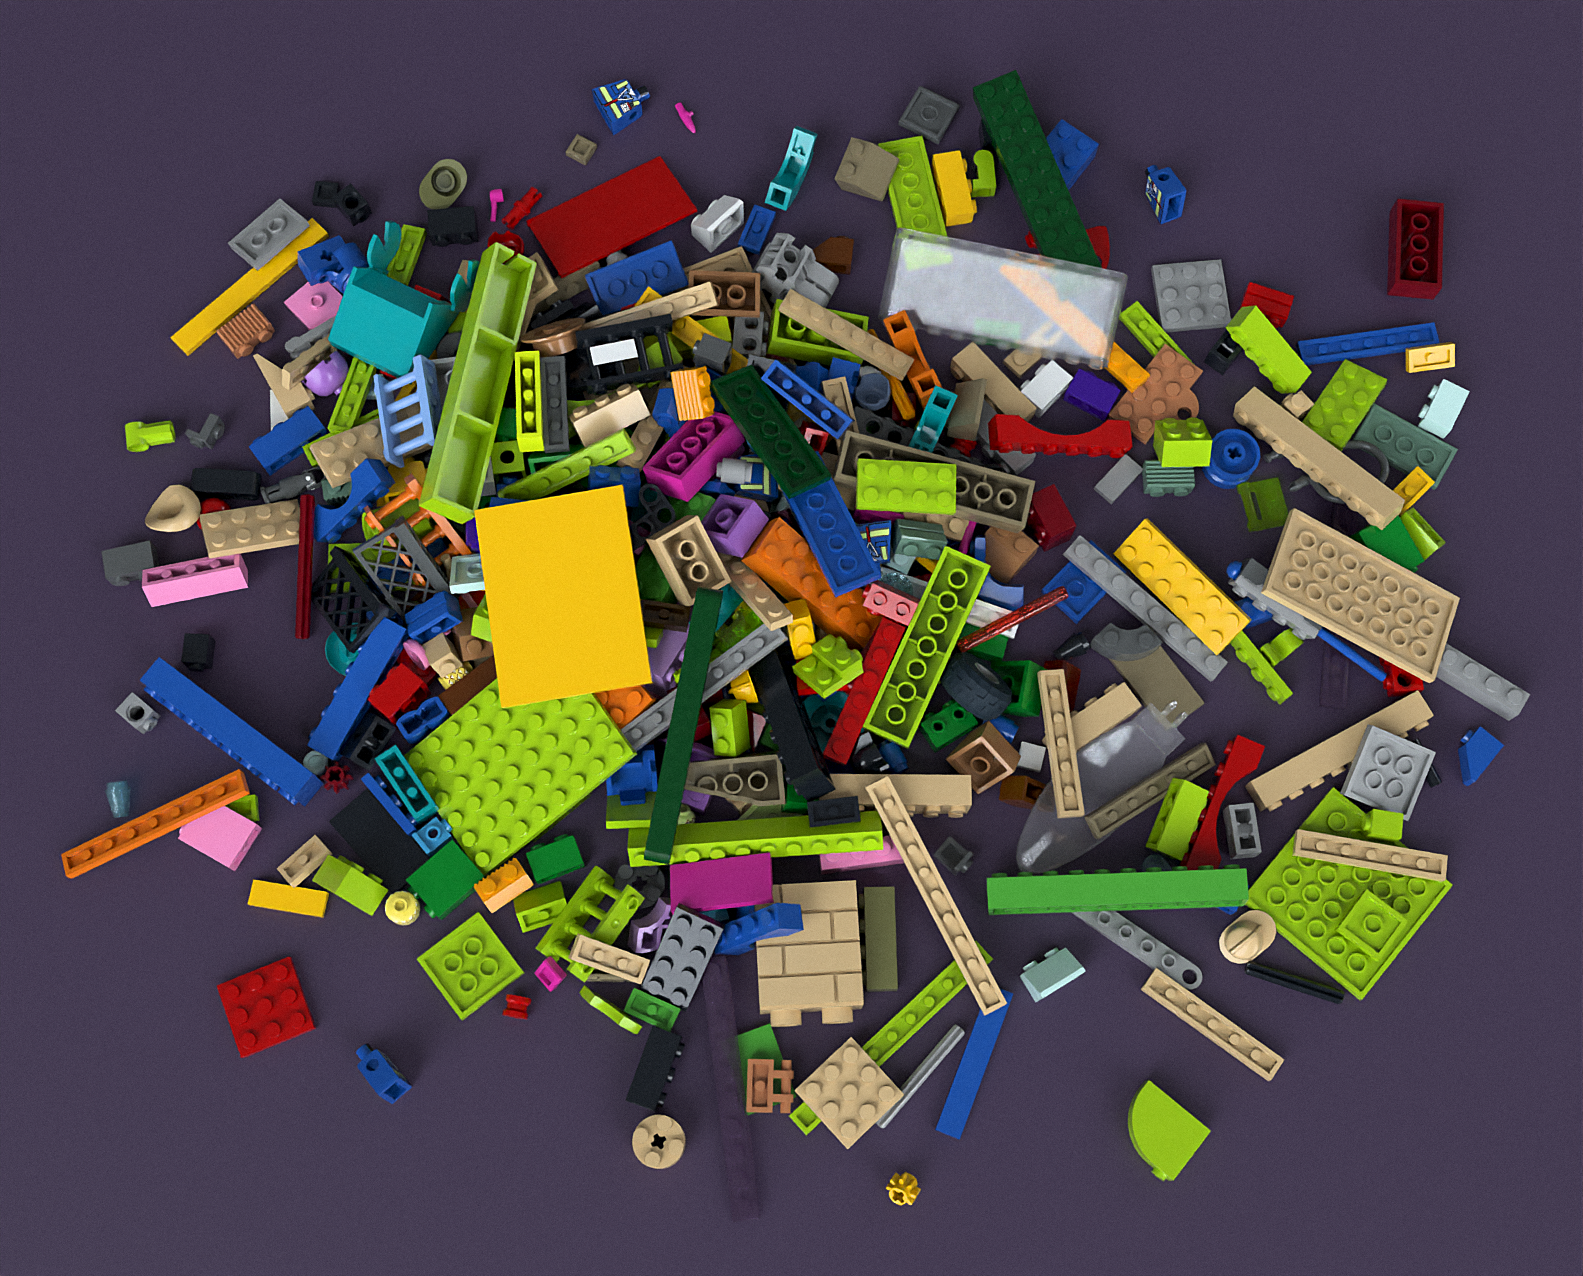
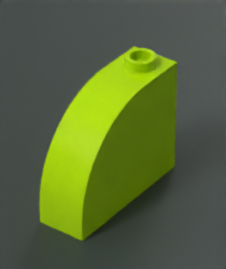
[1128,1080,1211,1181]

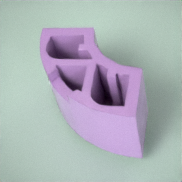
[628,897,673,953]

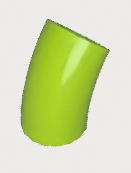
[362,498,440,556]

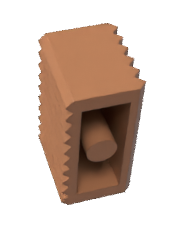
[216,304,275,359]

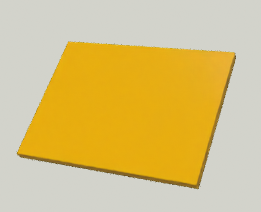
[474,485,653,708]

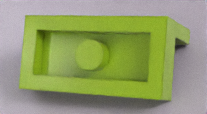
[1400,508,1446,565]
[513,881,567,933]

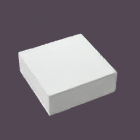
[1017,741,1046,772]

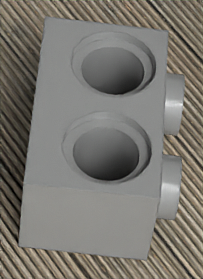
[732,312,769,359]

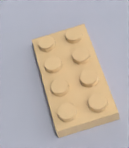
[199,499,300,559]

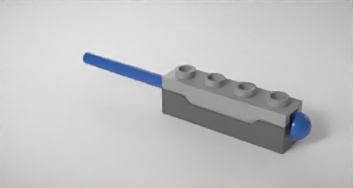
[1226,558,1387,681]

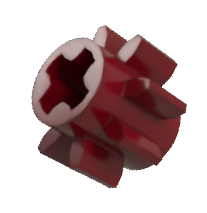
[320,761,354,794]

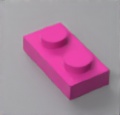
[851,506,904,526]

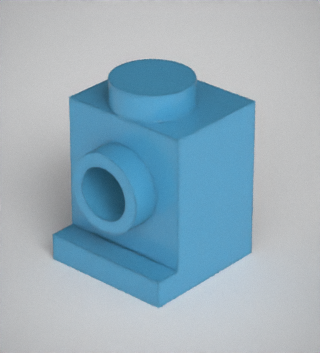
[412,817,454,858]

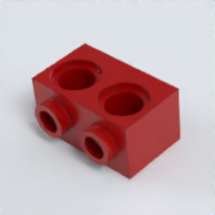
[1379,657,1424,697]

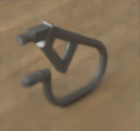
[1263,440,1389,504]

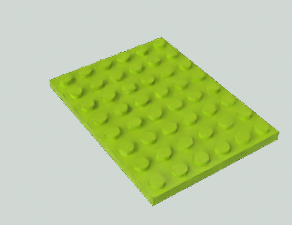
[404,679,637,877]

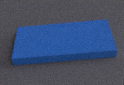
[585,240,689,315]

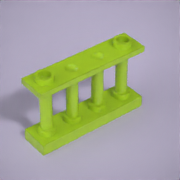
[536,865,645,983]

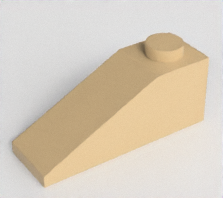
[253,354,316,419]

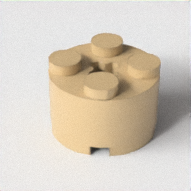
[632,1115,686,1169]

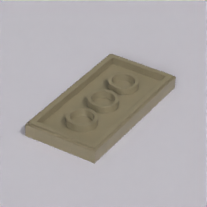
[1108,646,1205,732]

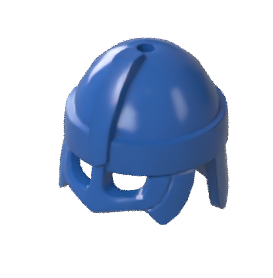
[326,242,369,294]

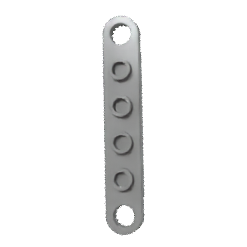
[1071,911,1202,990]

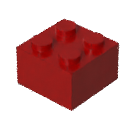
[367,663,431,729]

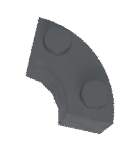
[1090,623,1163,661]

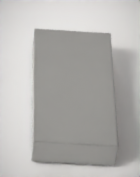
[1094,454,1143,505]

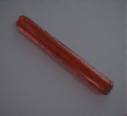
[957,586,1069,652]

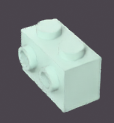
[1418,379,1470,439]

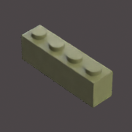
[858,887,898,992]

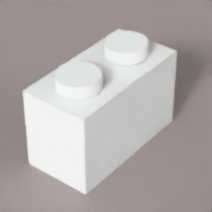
[1019,360,1073,418]

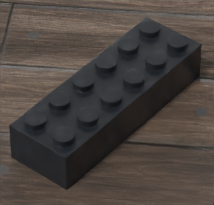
[749,649,836,802]

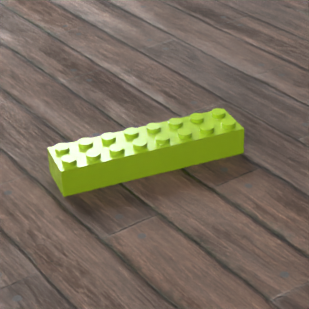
[863,546,991,749]

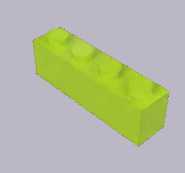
[1225,306,1312,394]

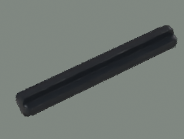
[1244,961,1344,1004]

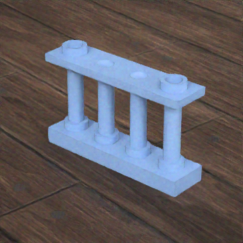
[373,354,442,468]

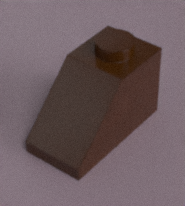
[813,236,854,275]
[999,776,1055,813]

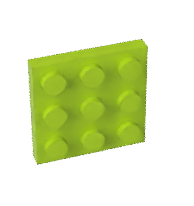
[417,912,524,1021]

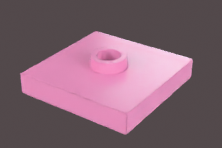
[284,281,343,330]

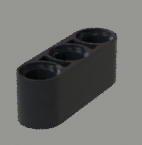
[190,468,262,501]

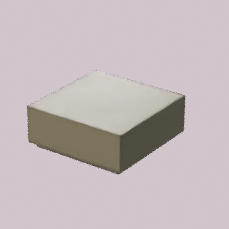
[566,134,597,166]

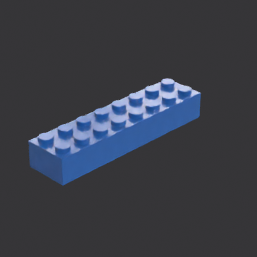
[140,657,324,807]

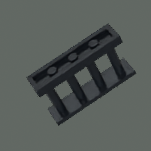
[575,314,684,395]

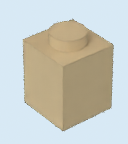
[422,632,463,678]

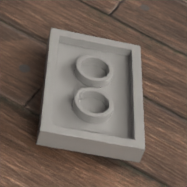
[228,199,310,271]

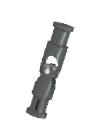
[260,465,327,504]

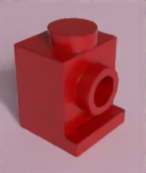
[798,420,829,456]

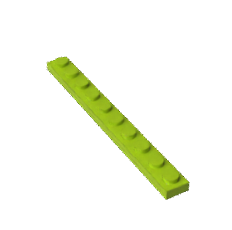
[327,224,427,434]
[789,941,993,1135]

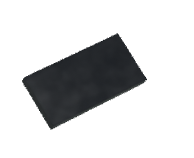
[329,789,430,894]

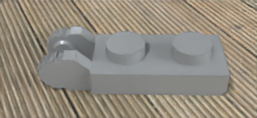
[285,316,336,360]

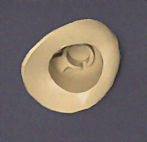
[145,485,201,532]

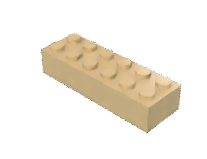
[819,774,972,818]

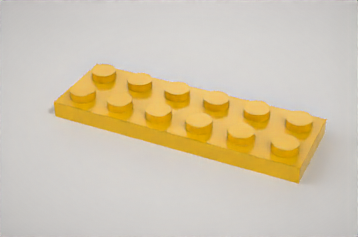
[1113,518,1252,655]

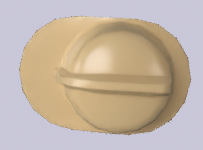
[1219,910,1276,964]

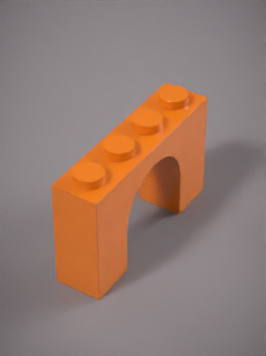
[883,310,942,411]

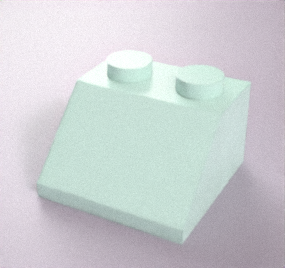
[1020,947,1086,1002]

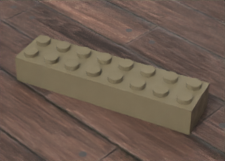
[832,430,1035,533]

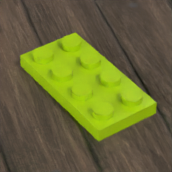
[1302,359,1388,451]
[856,458,956,515]

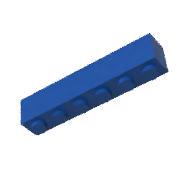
[307,617,410,761]

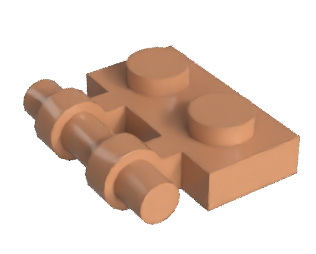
[746,1059,794,1113]

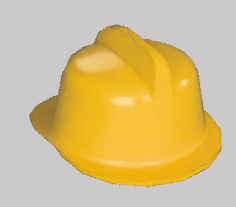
[728,669,759,704]

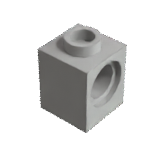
[115,692,160,734]

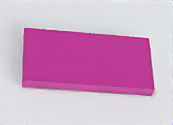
[670,853,774,915]

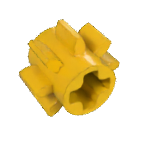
[886,1172,921,1206]

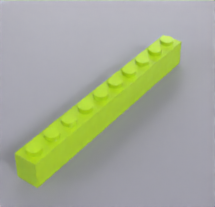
[627,811,883,867]

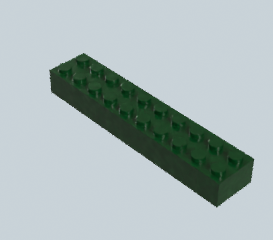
[973,70,1105,303]

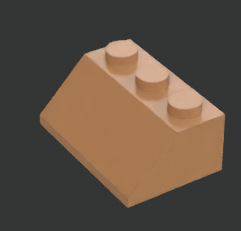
[688,270,760,318]

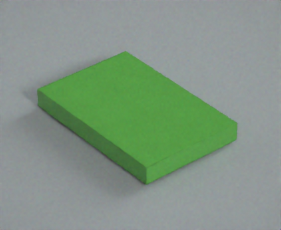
[722,1024,796,1116]

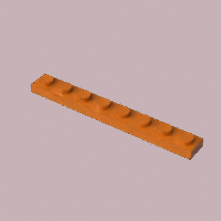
[61,769,250,879]

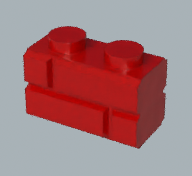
[1238,281,1294,328]

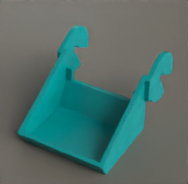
[328,220,480,384]

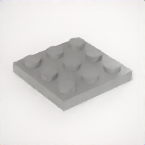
[1151,259,1231,332]
[1340,724,1436,821]

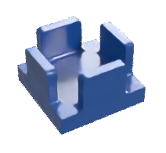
[606,744,657,806]

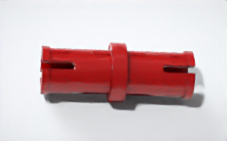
[501,187,543,230]

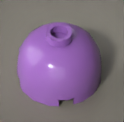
[301,351,349,396]

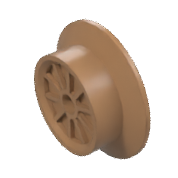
[520,318,586,357]

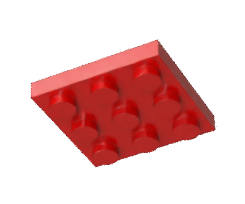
[217,956,316,1058]

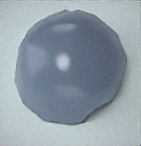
[854,373,891,411]

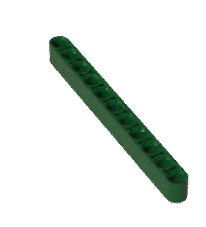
[644,586,723,865]

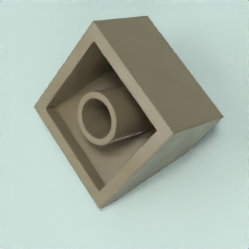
[835,137,899,202]
[944,378,987,441]

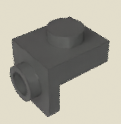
[185,413,225,449]
[933,836,974,876]

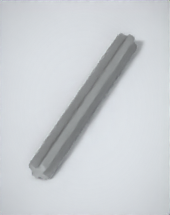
[876,1024,965,1129]

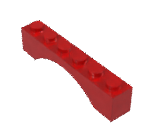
[988,414,1133,458]
[823,618,906,766]
[1179,734,1265,871]

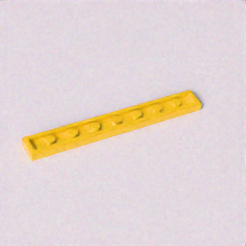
[170,218,329,356]

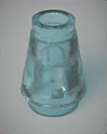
[105,781,131,818]

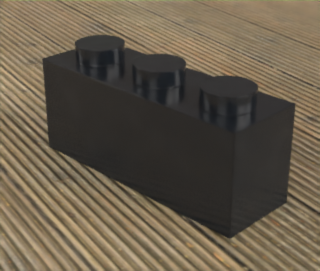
[625,1026,685,1112]

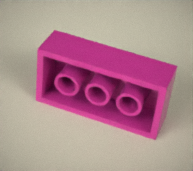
[642,411,745,502]

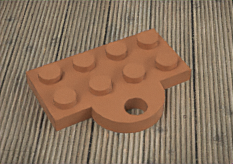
[1108,344,1203,445]

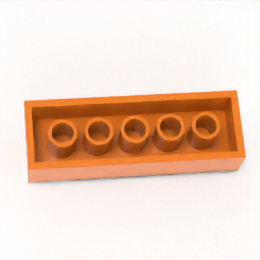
[741,517,883,650]

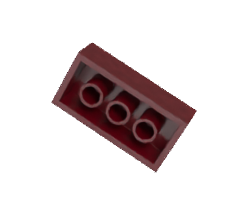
[1387,199,1444,300]

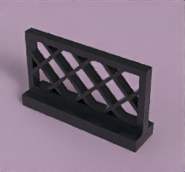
[311,546,396,653]

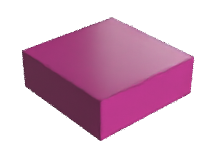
[534,956,567,992]

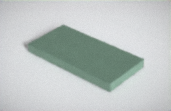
[1353,403,1458,490]

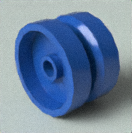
[1202,429,1260,489]

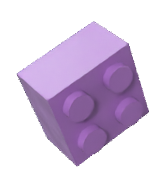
[701,494,769,558]

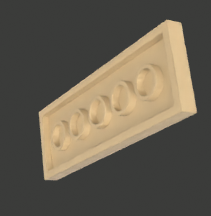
[310,402,433,489]

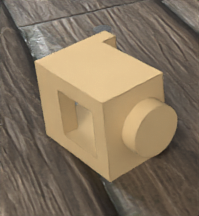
[1280,390,1314,420]

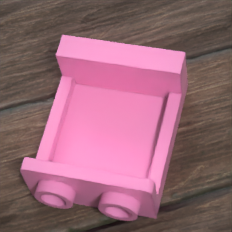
[178,806,262,871]

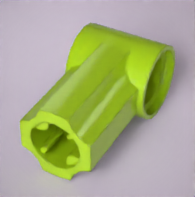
[125,420,176,452]

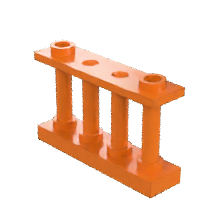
[364,473,473,587]

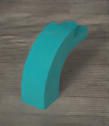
[765,126,818,211]
[908,385,958,453]

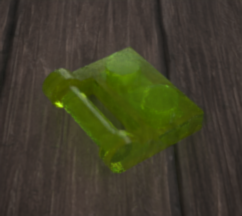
[1236,477,1288,532]

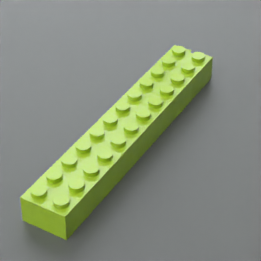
[418,242,537,524]

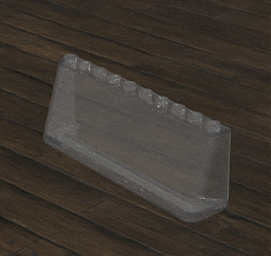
[878,228,1128,370]

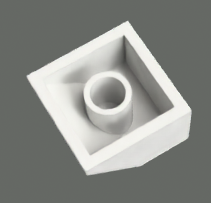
[691,195,744,253]

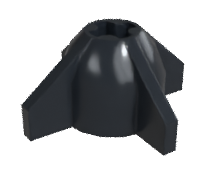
[850,730,889,774]

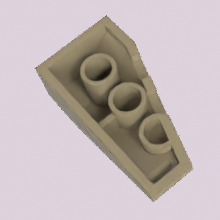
[685,751,786,806]

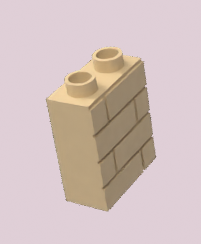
[754,880,864,1027]

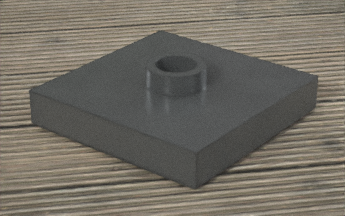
[898,86,960,145]

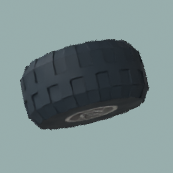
[940,652,1012,721]

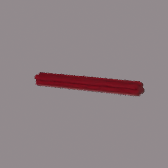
[295,494,315,639]

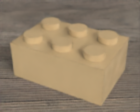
[646,515,731,606]

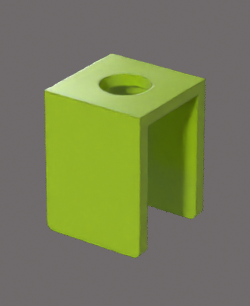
[491,440,528,484]

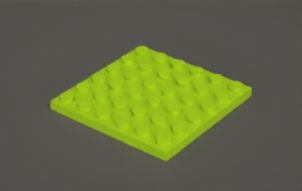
[1245,787,1453,1000]

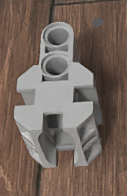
[751,233,839,308]

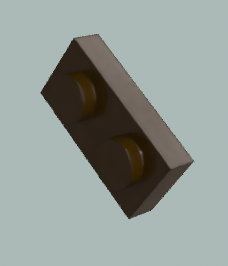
[641,599,691,633]

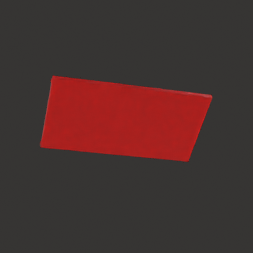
[526,156,697,279]

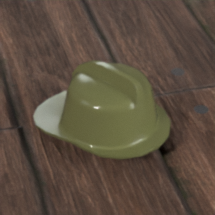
[419,159,467,210]

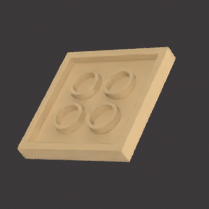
[794,1037,904,1149]

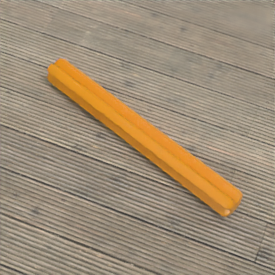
[867,329,915,421]

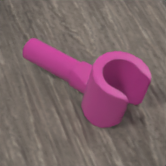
[490,189,504,222]

